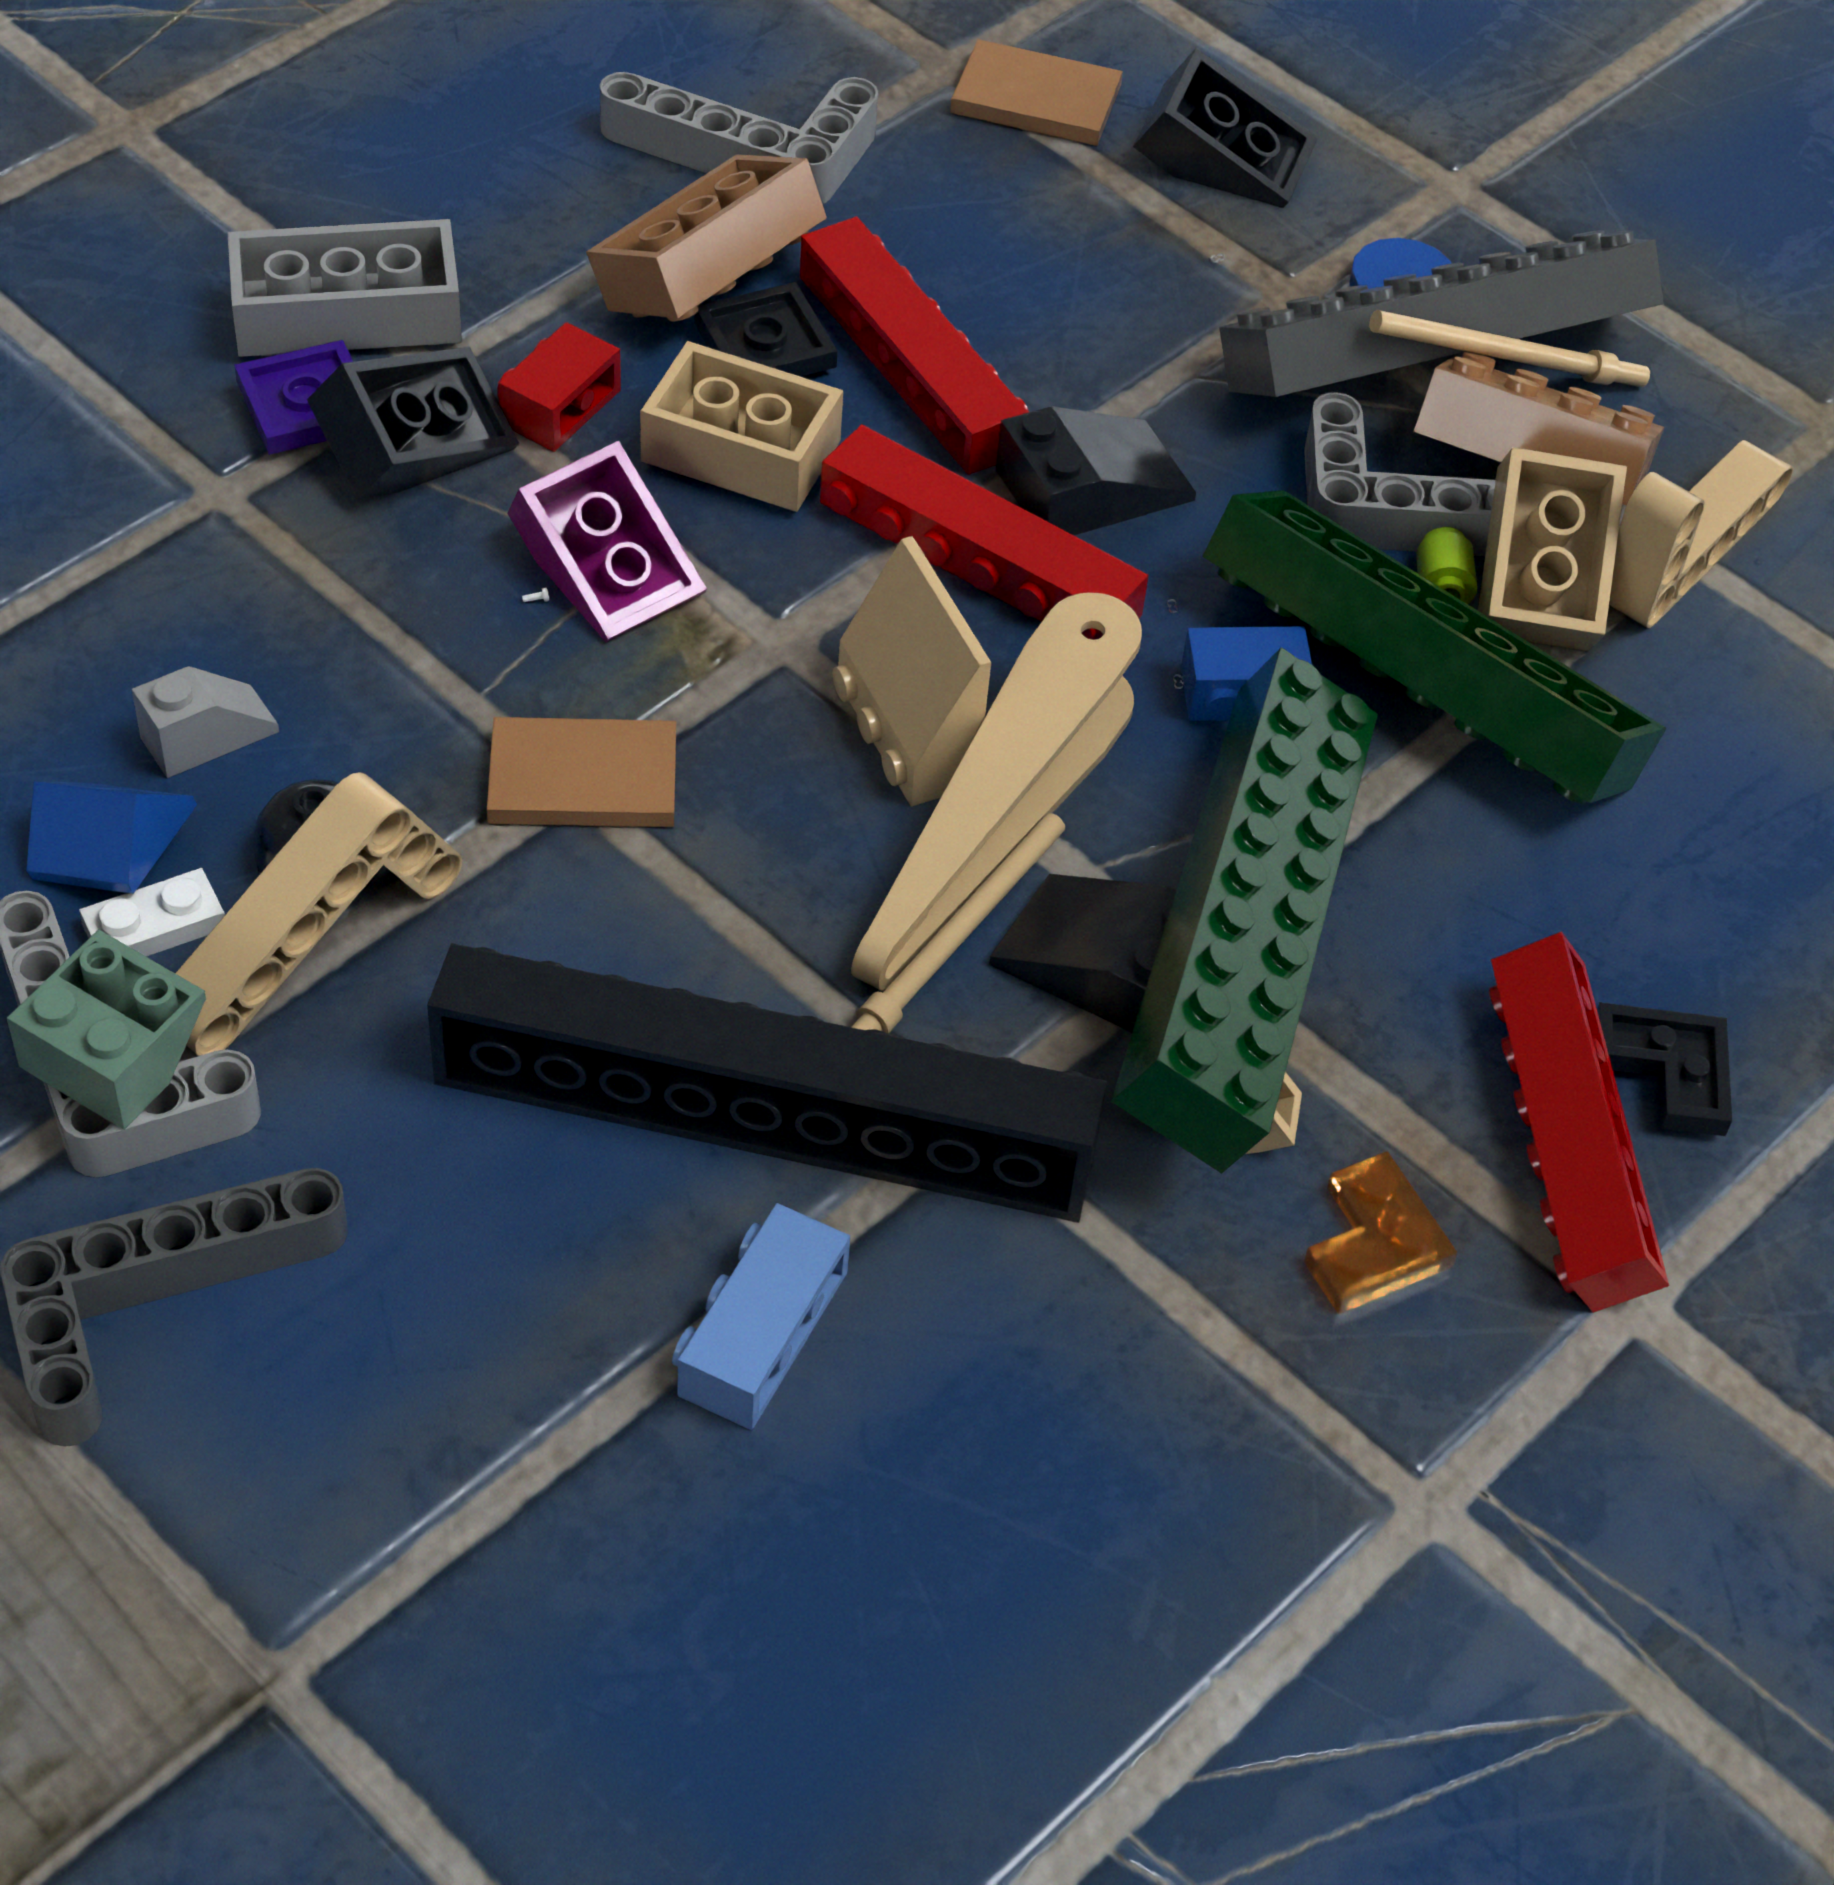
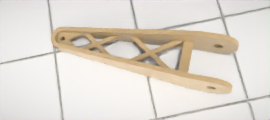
[851,593,1142,991]

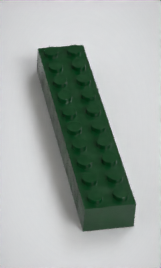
[1111,647,1378,1174]

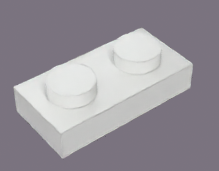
[79,868,225,957]

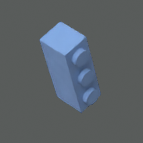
[672,1203,850,1431]

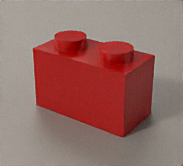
[497,322,621,452]

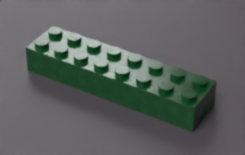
[1202,490,1667,804]

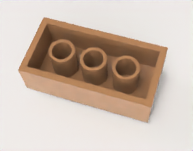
[586,155,827,321]
[1413,351,1664,506]

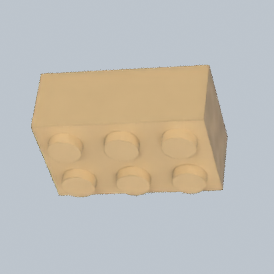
[640,341,843,512]
[1478,447,1627,652]

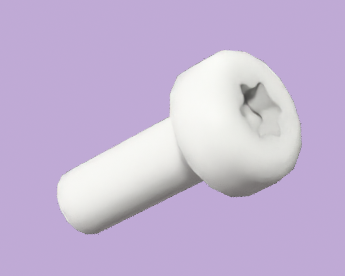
[522,588,550,603]

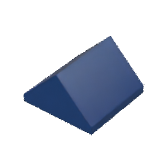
[26,781,197,894]

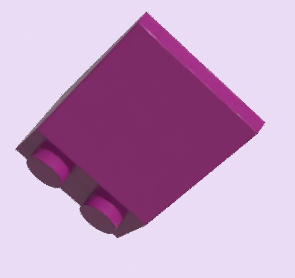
[507,440,707,643]

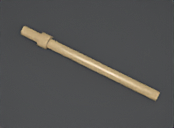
[1369,310,1650,387]
[851,813,1065,1034]

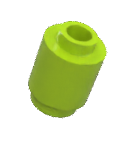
[1416,527,1477,604]

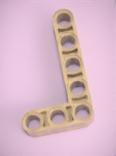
[1609,440,1793,628]
[175,772,462,1056]

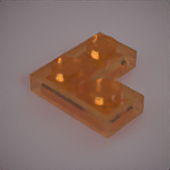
[1304,1151,1458,1314]

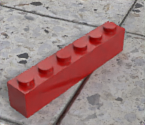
[800,216,1029,475]
[820,424,1149,640]
[1489,931,1669,1313]

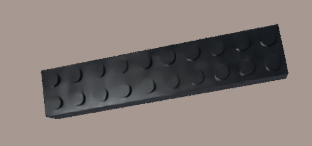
[427,943,1108,1223]

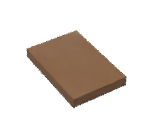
[950,39,1123,146]
[487,717,676,827]

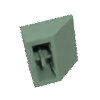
[7,929,206,1130]

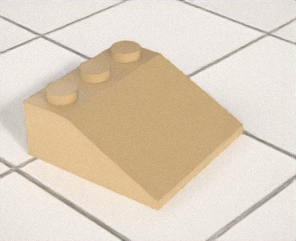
[832,536,991,807]

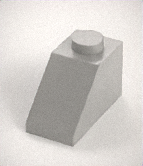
[132,666,279,778]

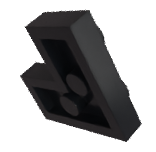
[1597,1002,1732,1136]

